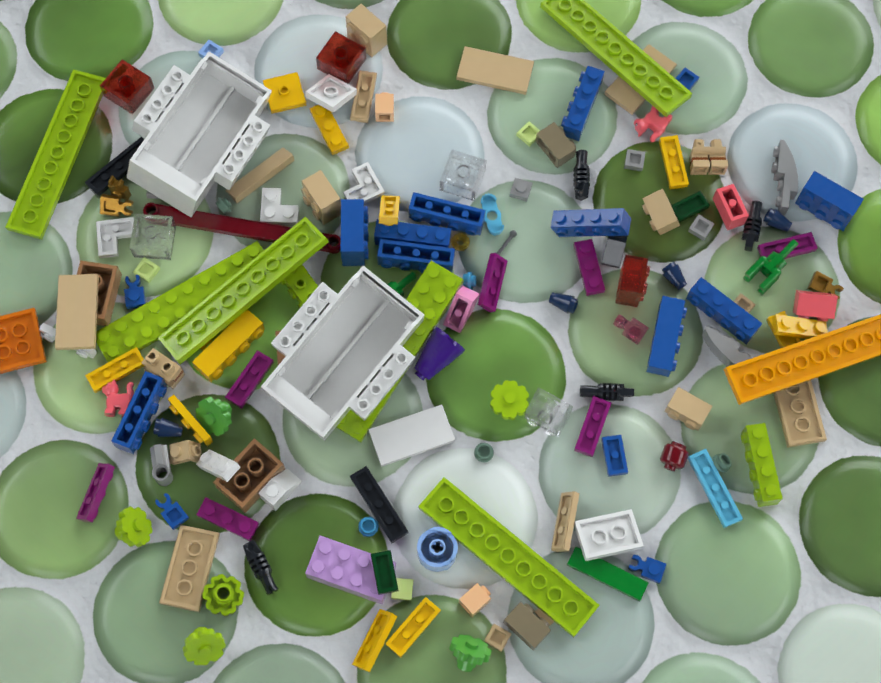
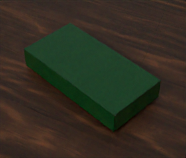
[671,190,710,223]
[371,550,399,595]

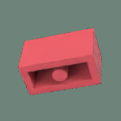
[713,184,749,230]
[793,290,838,321]

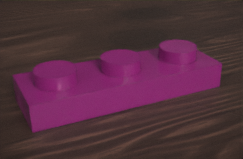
[757,232,818,259]
[574,239,605,296]
[477,253,508,312]
[225,350,274,409]
[574,396,612,457]
[76,463,115,523]
[196,497,259,541]

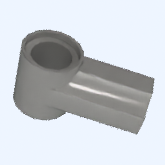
[150,444,173,486]

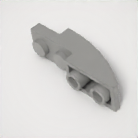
[771,140,798,215]
[702,326,751,367]

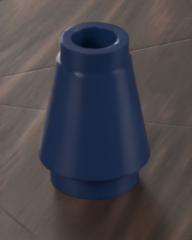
[763,208,792,232]
[662,261,687,290]
[549,292,578,314]
[153,418,183,437]

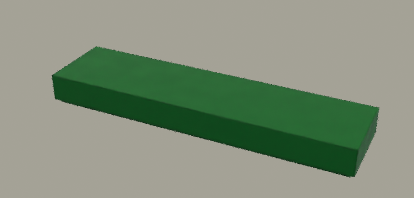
[567,547,649,602]

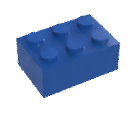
[795,171,864,231]
[341,199,369,266]

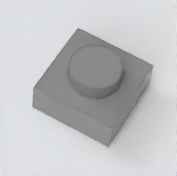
[624,149,645,171]
[509,178,533,202]
[688,214,714,241]

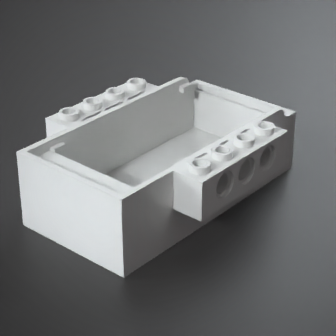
[127,51,272,217]
[261,266,425,441]

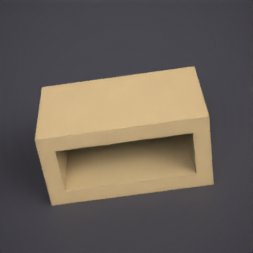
[642,189,680,235]
[664,387,713,431]

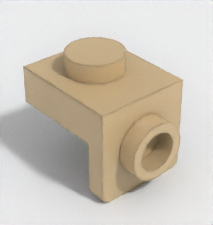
[169,440,201,465]

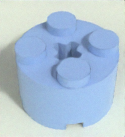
[417,527,458,572]

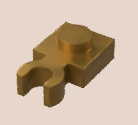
[108,176,131,200]
[100,194,133,217]
[807,271,844,300]

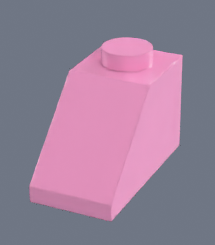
[443,286,480,333]

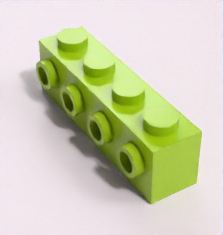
[280,264,318,309]
[741,423,783,507]

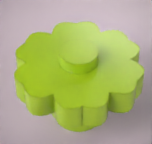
[490,380,529,420]
[115,506,153,547]
[202,574,244,616]
[182,627,226,666]

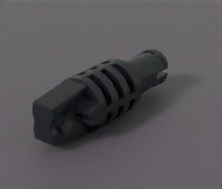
[573,150,590,201]
[742,201,762,252]
[580,383,634,401]
[243,540,279,595]

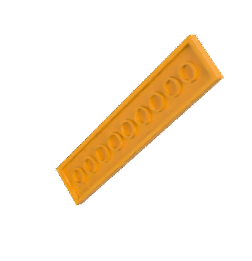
[723,314,881,405]

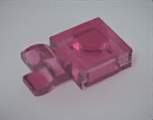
[613,314,649,345]

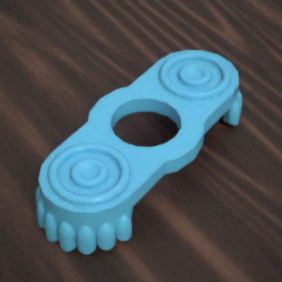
[481,193,504,236]

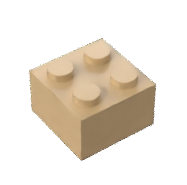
[345,4,387,57]
[301,170,341,225]

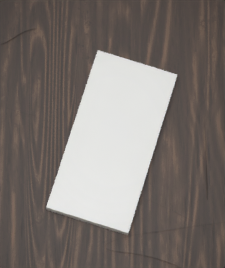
[368,405,455,467]

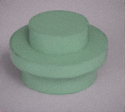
[215,197,232,214]
[474,443,494,462]
[713,453,732,472]

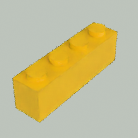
[192,309,265,382]

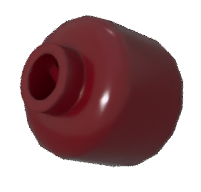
[660,441,689,472]

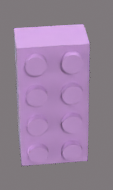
[305,536,396,605]

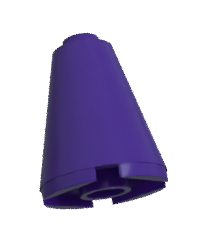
[414,327,465,381]

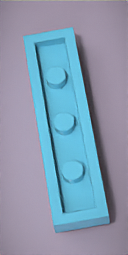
[687,449,743,528]

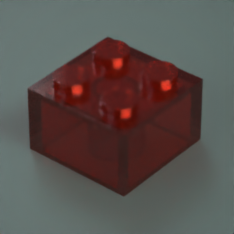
[316,31,366,84]
[100,59,154,114]
[615,254,650,307]

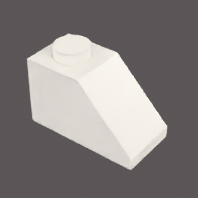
[259,469,302,511]

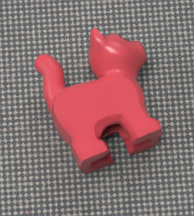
[634,106,673,142]
[102,380,134,418]

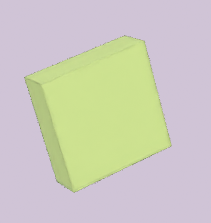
[516,121,540,147]
[133,257,160,284]
[391,578,414,601]

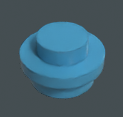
[463,272,477,290]
[358,517,378,537]

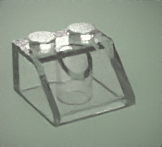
[524,387,573,437]

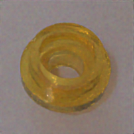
[451,233,470,251]

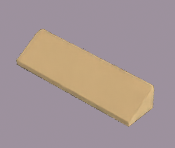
[225,148,294,204]

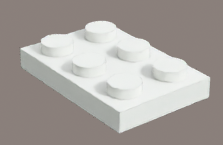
[574,509,644,561]

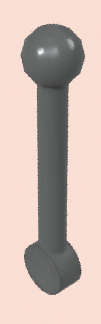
[497,230,517,255]

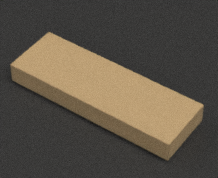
[350,70,377,123]
[551,491,580,552]

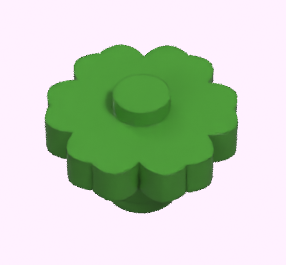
[195,396,232,436]
[449,635,492,672]

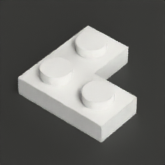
[343,162,385,204]
[260,188,299,225]
[96,217,136,259]

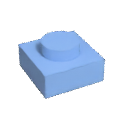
[198,40,224,58]

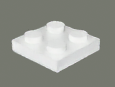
[305,74,357,112]

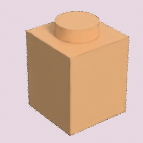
[375,92,394,122]
[459,583,491,618]

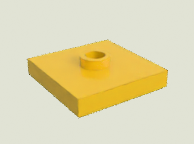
[263,72,307,114]

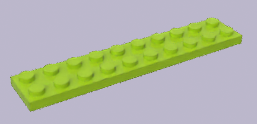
[540,0,692,117]
[5,69,108,240]
[158,217,329,365]
[96,241,264,362]
[336,260,464,442]
[418,477,600,638]

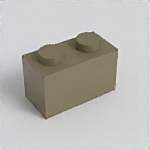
[535,122,576,168]
[503,602,551,651]

